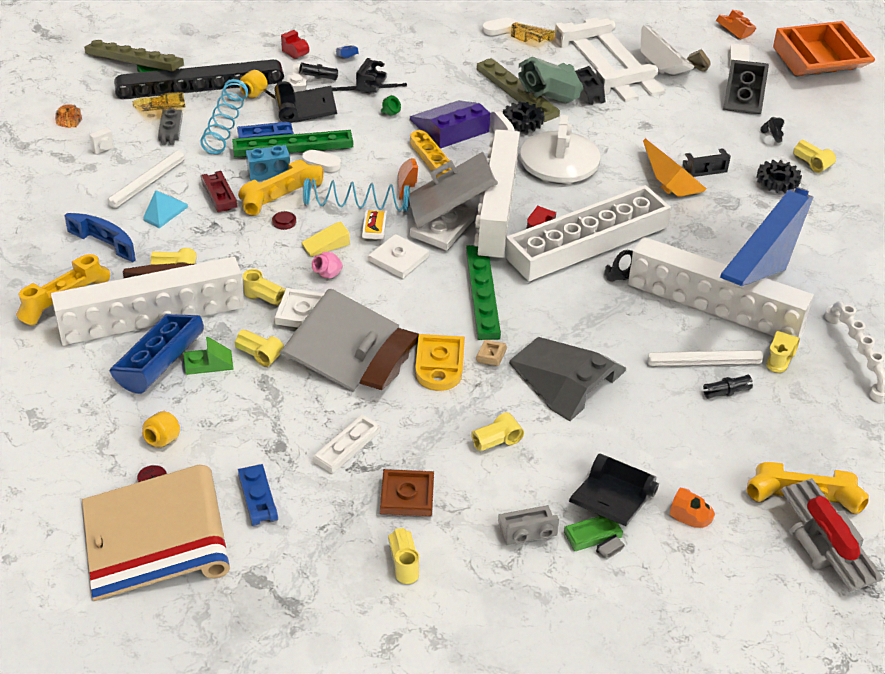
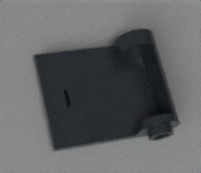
[274,81,337,123]
[569,453,659,526]

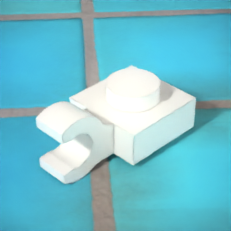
[287,64,306,92]

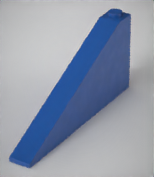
[720,187,814,286]

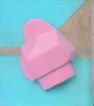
[312,252,343,278]

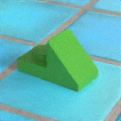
[184,337,234,375]

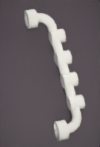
[824,301,885,403]

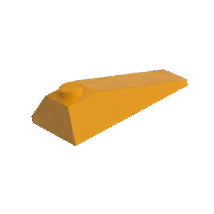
[643,138,707,197]

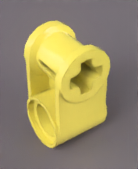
[766,331,800,373]

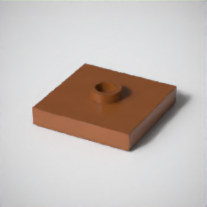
[380,469,434,516]

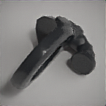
[760,117,784,143]
[604,249,633,282]

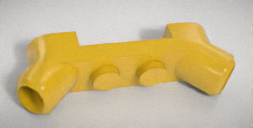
[238,159,323,216]
[16,254,110,326]
[747,462,869,514]

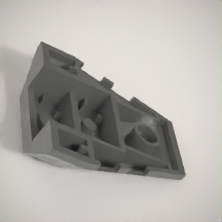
[509,337,626,421]

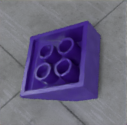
[410,100,490,149]

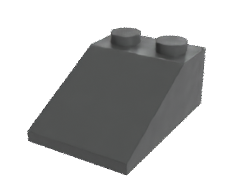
[723,59,769,114]

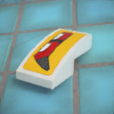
[362,210,387,239]

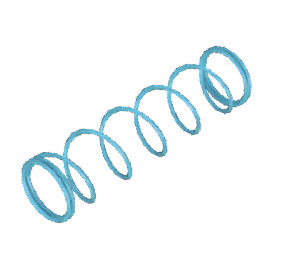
[200,79,248,154]
[303,178,410,212]

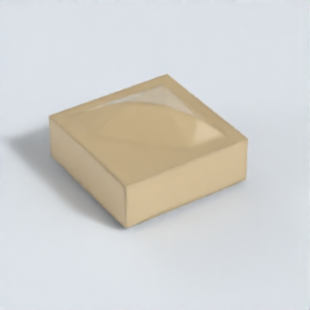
[476,340,507,366]

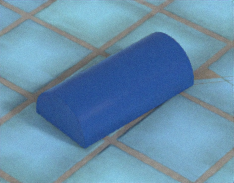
[109,314,204,394]

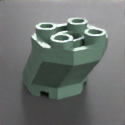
[518,57,583,104]

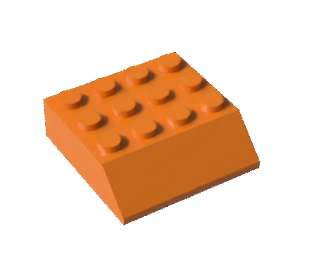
[773,21,875,76]

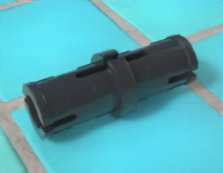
[299,62,338,80]
[703,374,753,399]

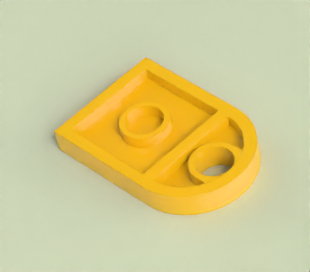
[415,334,465,391]

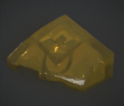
[511,22,555,42]
[132,92,186,111]

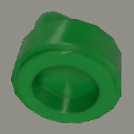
[381,95,401,116]

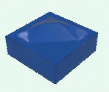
[336,45,359,58]

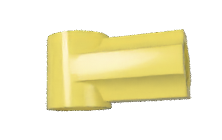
[793,139,836,173]
[151,248,197,265]
[242,269,286,306]
[235,329,284,367]
[471,412,524,451]
[388,528,419,584]

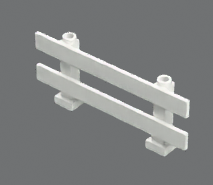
[554,17,665,102]

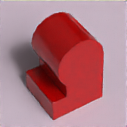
[281,30,310,59]
[526,205,556,229]

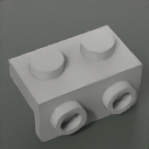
[498,505,559,545]

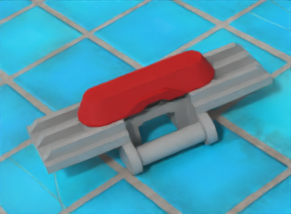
[781,478,883,592]

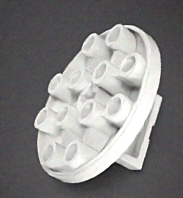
[520,115,600,185]

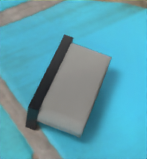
[596,535,625,558]

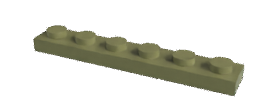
[84,40,184,71]
[477,58,560,122]

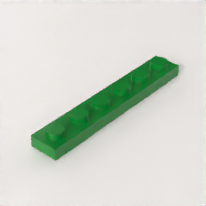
[232,130,353,157]
[466,245,501,340]

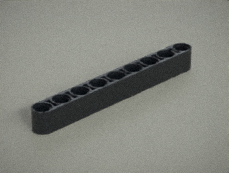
[114,59,284,99]

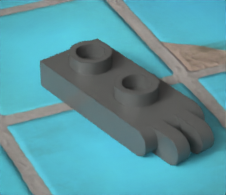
[158,108,183,145]

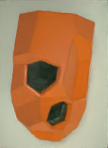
[669,487,715,528]

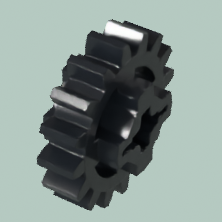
[503,101,544,133]
[756,160,802,193]

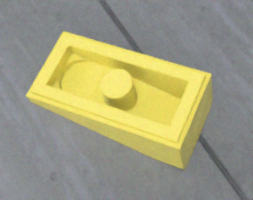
[302,221,350,257]

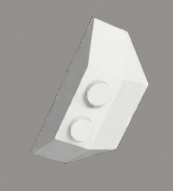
[641,25,694,75]

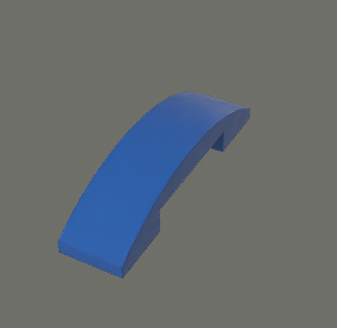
[64,213,136,262]

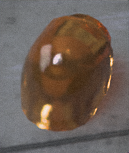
[55,104,82,128]

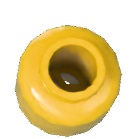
[239,70,268,98]
[142,411,180,448]

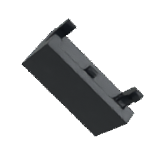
[356,58,387,93]
[575,66,606,105]
[682,148,731,177]

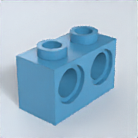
[246,145,290,181]

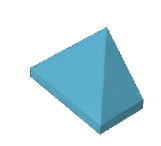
[143,190,188,228]

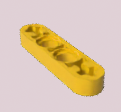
[410,130,451,177]

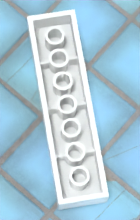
[474,129,520,258]
[505,185,671,281]
[628,237,814,337]
[51,257,244,346]

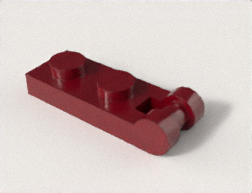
[201,170,238,212]

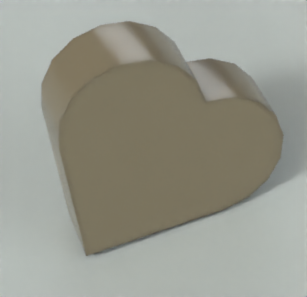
[687,49,711,71]

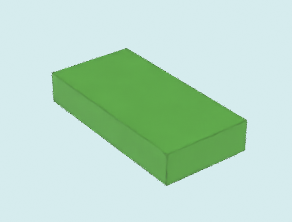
[564,516,623,551]

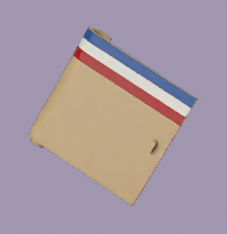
[82,465,230,601]

